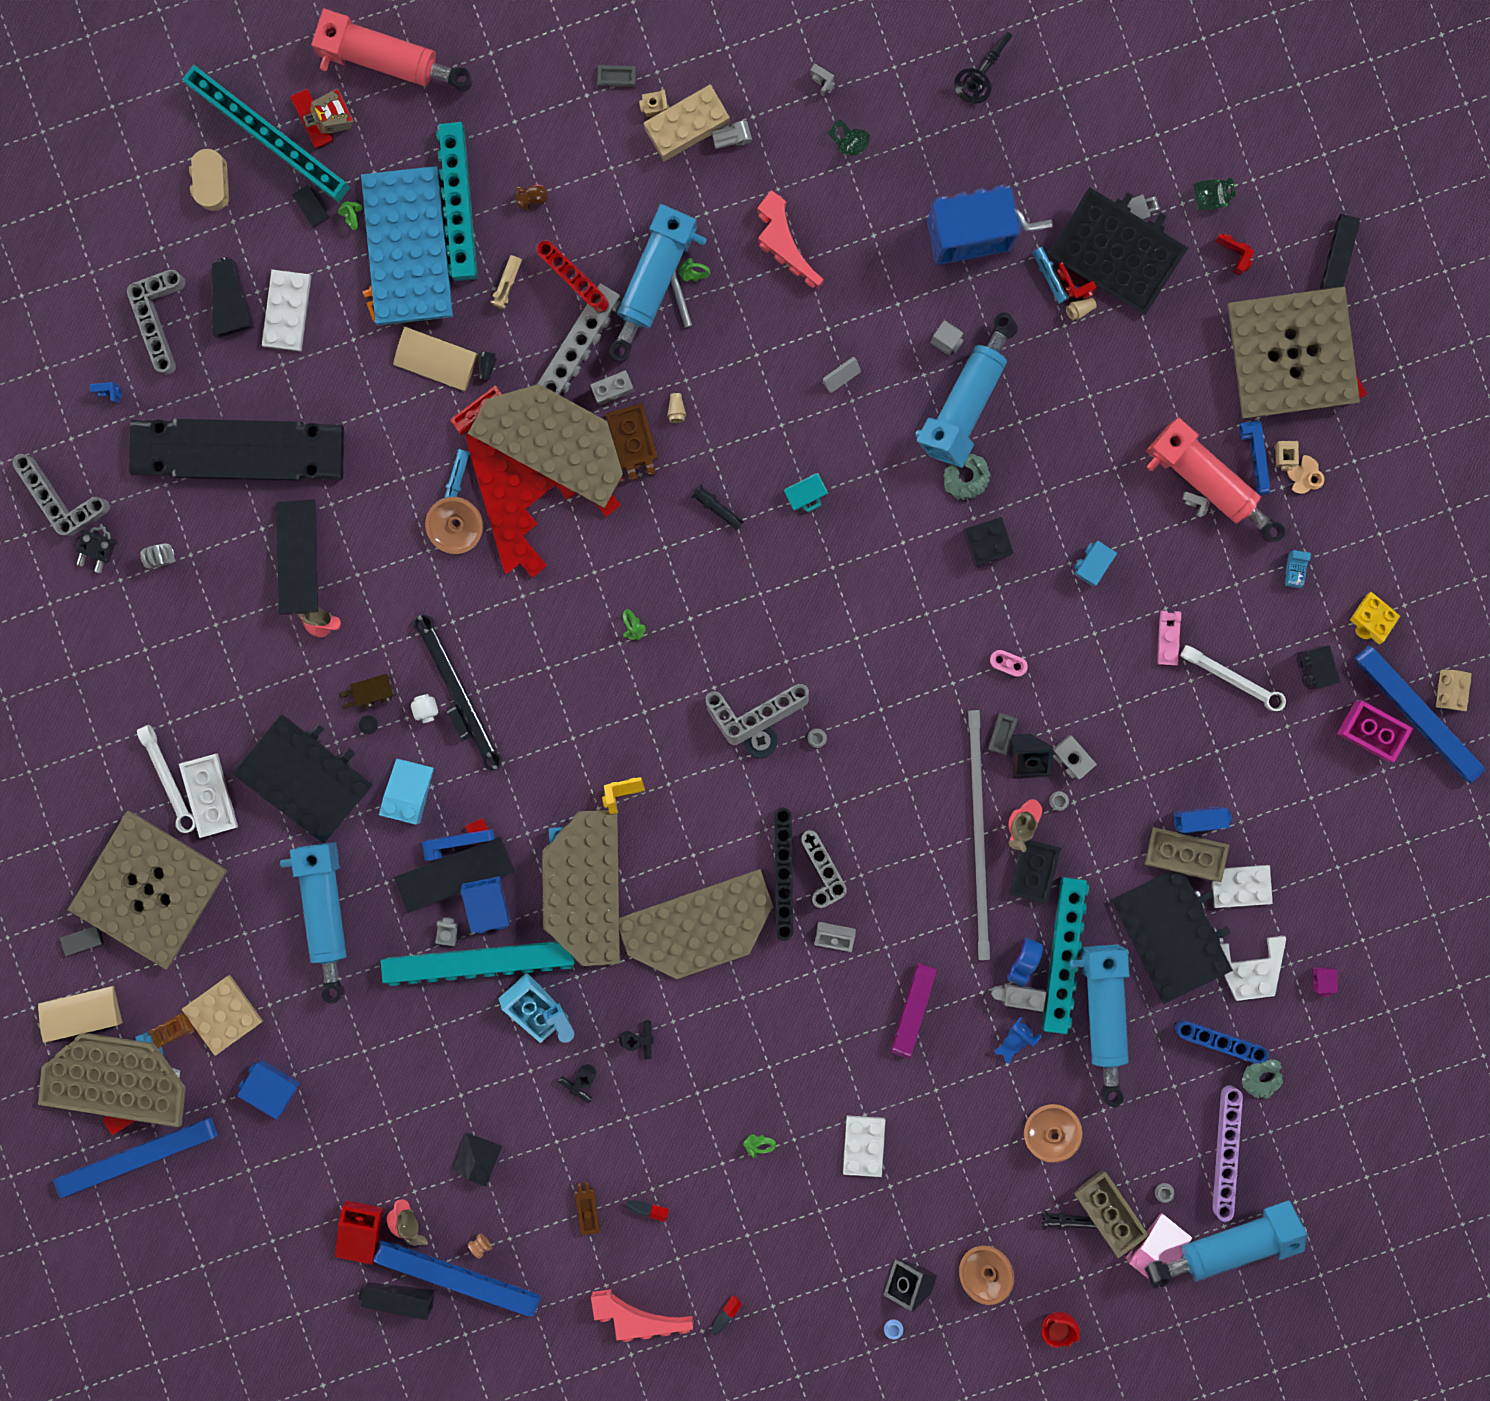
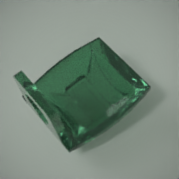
[828,120,870,156]
[1193,178,1236,210]

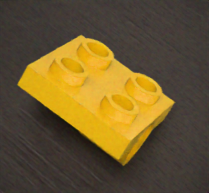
[1350,592,1400,645]

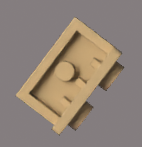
[1436,670,1472,711]

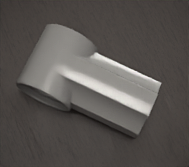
[712,121,752,149]

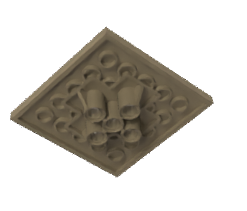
[1228,287,1360,419]
[68,811,228,970]

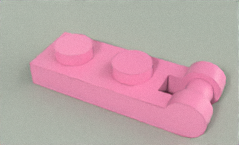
[1157,611,1181,665]

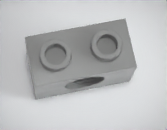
[930,320,963,355]
[591,370,635,406]
[1052,735,1097,780]

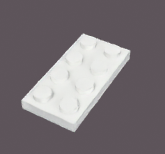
[262,270,311,352]
[179,754,238,838]

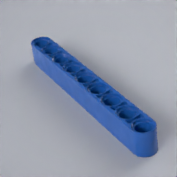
[1354,645,1486,784]
[52,1117,218,1198]
[373,1241,541,1317]

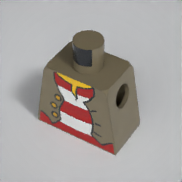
[303,88,354,134]

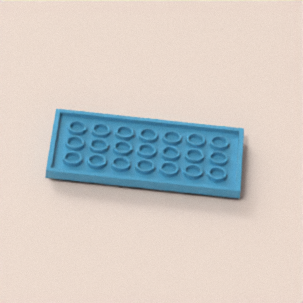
[361,166,453,325]

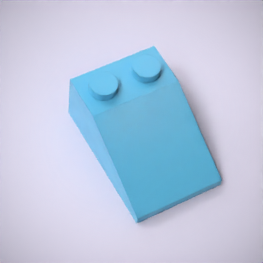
[379,759,434,825]
[498,973,569,1043]

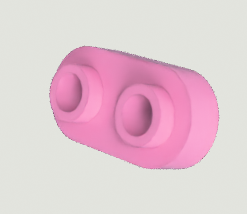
[990,650,1028,676]

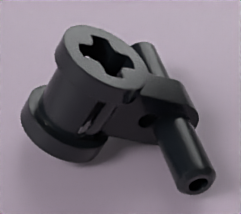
[618,1020,654,1059]
[558,1064,596,1103]

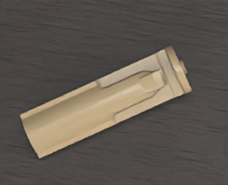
[490,255,522,309]

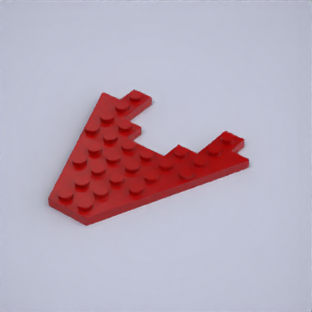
[465,433,623,578]

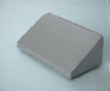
[823,357,861,393]
[814,922,856,952]

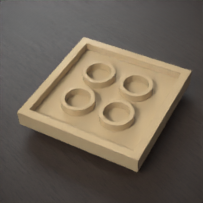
[182,975,263,1056]

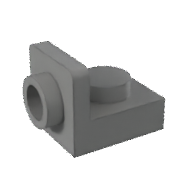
[810,64,835,97]
[1181,491,1209,517]
[435,917,459,946]

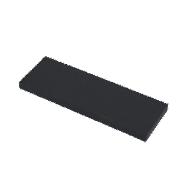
[276,499,319,615]
[394,836,515,913]

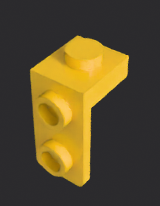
[602,777,645,814]

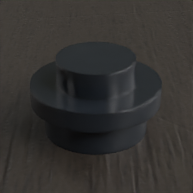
[359,715,378,735]

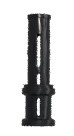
[691,484,745,531]
[1042,1211,1097,1230]

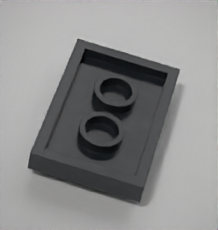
[1009,840,1061,904]

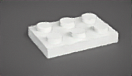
[1211,865,1273,908]
[843,1116,885,1177]

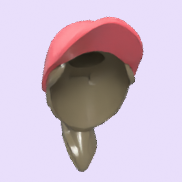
[297,607,341,637]
[1009,799,1042,852]
[387,1199,428,1246]

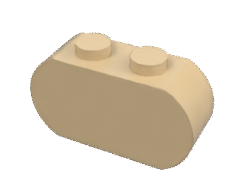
[189,149,229,211]

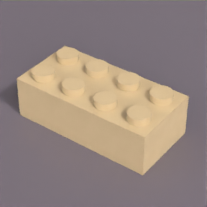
[644,84,730,162]

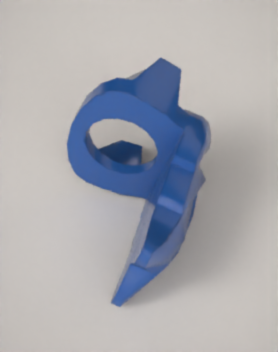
[994,1017,1042,1064]

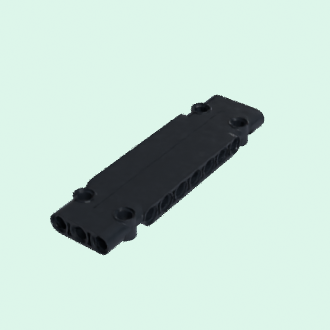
[129,419,344,481]

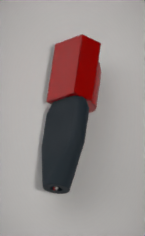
[626,1200,669,1222]
[710,1295,742,1336]

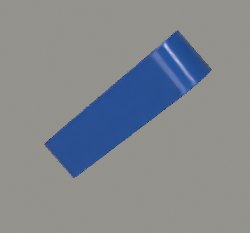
[1174,1019,1269,1064]

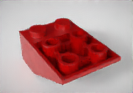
[335,1200,384,1265]

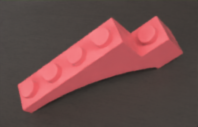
[757,190,824,289]
[591,1289,694,1342]

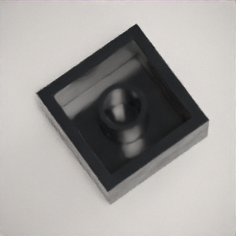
[963,517,1014,567]
[1297,645,1340,689]

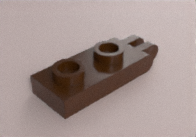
[575,1181,601,1236]

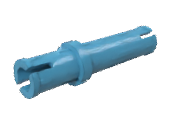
[1032,247,1069,304]
[445,449,470,498]

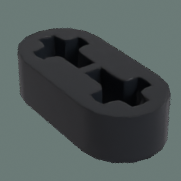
[446,704,471,741]

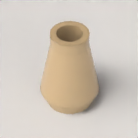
[1066,298,1097,320]
[667,393,686,423]

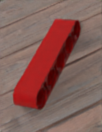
[537,240,609,312]

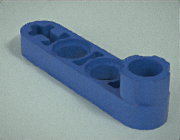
[1239,420,1270,496]
[422,829,495,861]

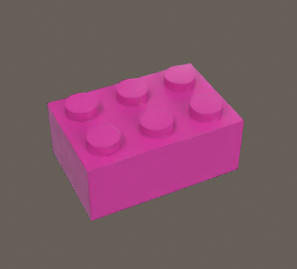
[1337,700,1413,762]

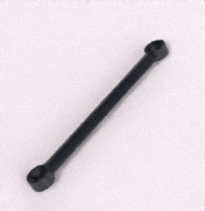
[414,615,503,770]

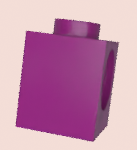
[1313,967,1338,997]

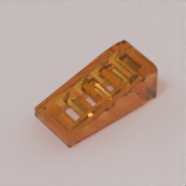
[149,1014,194,1048]

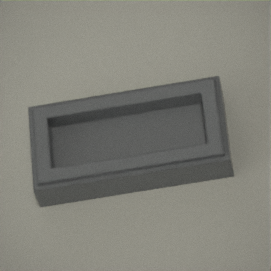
[597,65,636,87]
[988,713,1018,755]
[60,926,104,956]

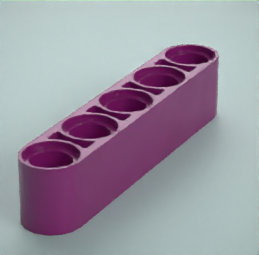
[891,963,937,1059]

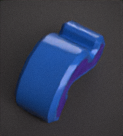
[1007,938,1043,987]

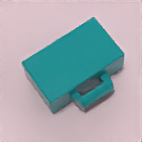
[784,473,828,513]

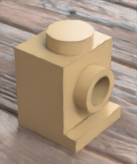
[639,90,668,118]
[1274,441,1299,471]

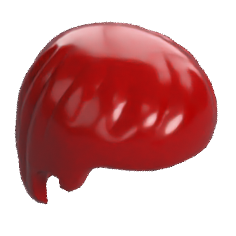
[1041,1311,1080,1348]

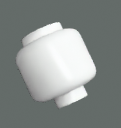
[411,694,438,723]

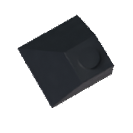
[1011,734,1053,778]
[453,1132,502,1186]
[884,1259,937,1312]

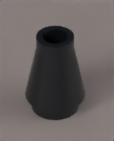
[478,351,497,380]

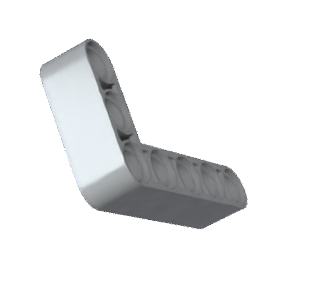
[127,270,185,375]
[13,454,110,537]
[706,684,809,745]

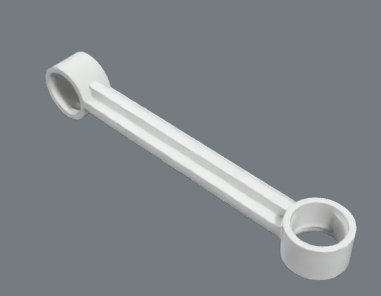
[1180,645,1286,711]
[137,725,196,833]

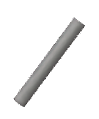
[671,271,692,328]

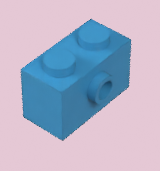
[1074,541,1117,587]

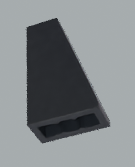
[212,257,255,339]
[359,1282,435,1320]

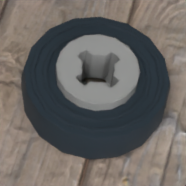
[744,726,778,758]

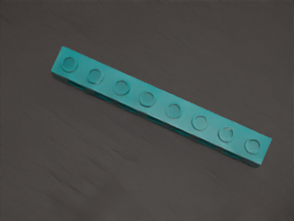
[436,122,478,281]
[1042,876,1089,1034]

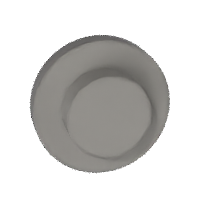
[807,729,827,748]
[1049,791,1069,811]
[1155,1183,1174,1203]

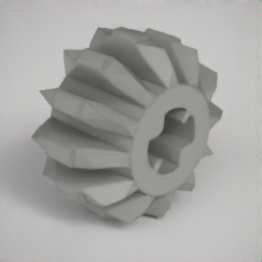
[140,543,175,569]

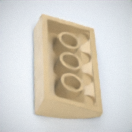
[393,327,478,391]
[38,986,122,1043]

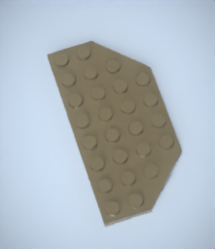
[468,384,623,508]
[542,810,620,966]
[619,869,773,979]
[38,1033,185,1127]

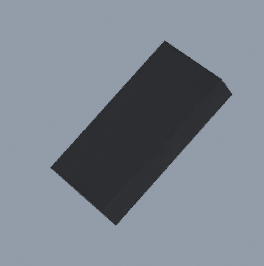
[292,184,330,228]

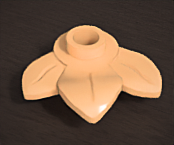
[1287,455,1324,494]

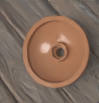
[425,497,483,554]
[1024,1104,1082,1163]
[959,1245,1014,1305]

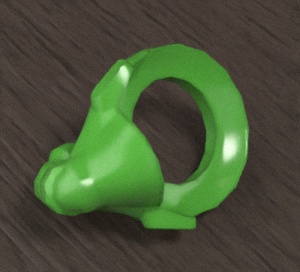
[338,201,363,231]
[678,258,710,281]
[623,609,646,640]
[744,1134,776,1158]

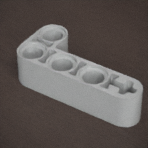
[801,830,847,908]

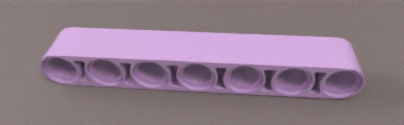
[1212,1085,1243,1222]

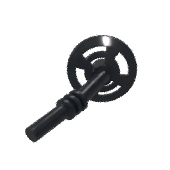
[954,31,1013,104]

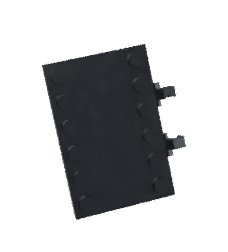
[1047,186,1188,315]
[232,713,373,844]
[1111,871,1233,1004]

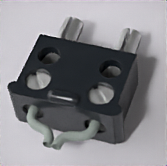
[76,525,118,573]

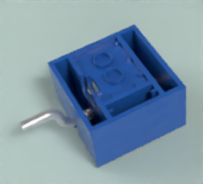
[927,185,1052,266]

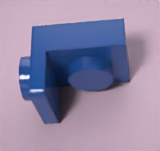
[90,382,122,404]

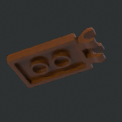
[606,403,658,481]

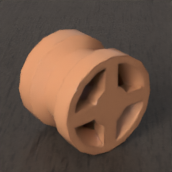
[468,1234,492,1259]

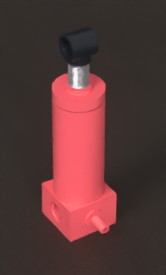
[311,8,472,92]
[1146,417,1286,543]

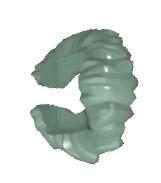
[944,454,990,500]
[1242,1059,1283,1099]

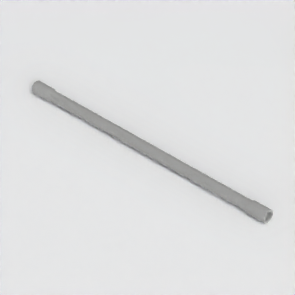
[968,710,990,960]

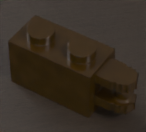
[339,673,397,709]

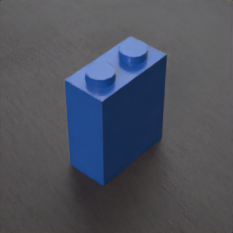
[1173,806,1232,833]
[461,876,510,934]
[237,1059,300,1120]

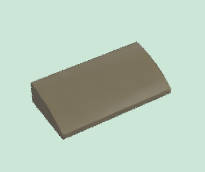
[1074,1170,1149,1258]

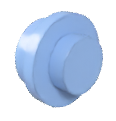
[884,1319,903,1340]

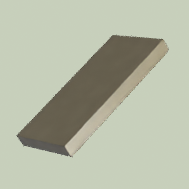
[1145,827,1229,883]

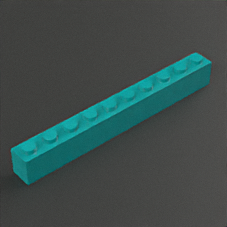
[182,65,350,203]
[381,941,576,986]

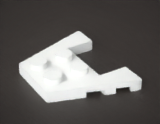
[1220,936,1286,1001]

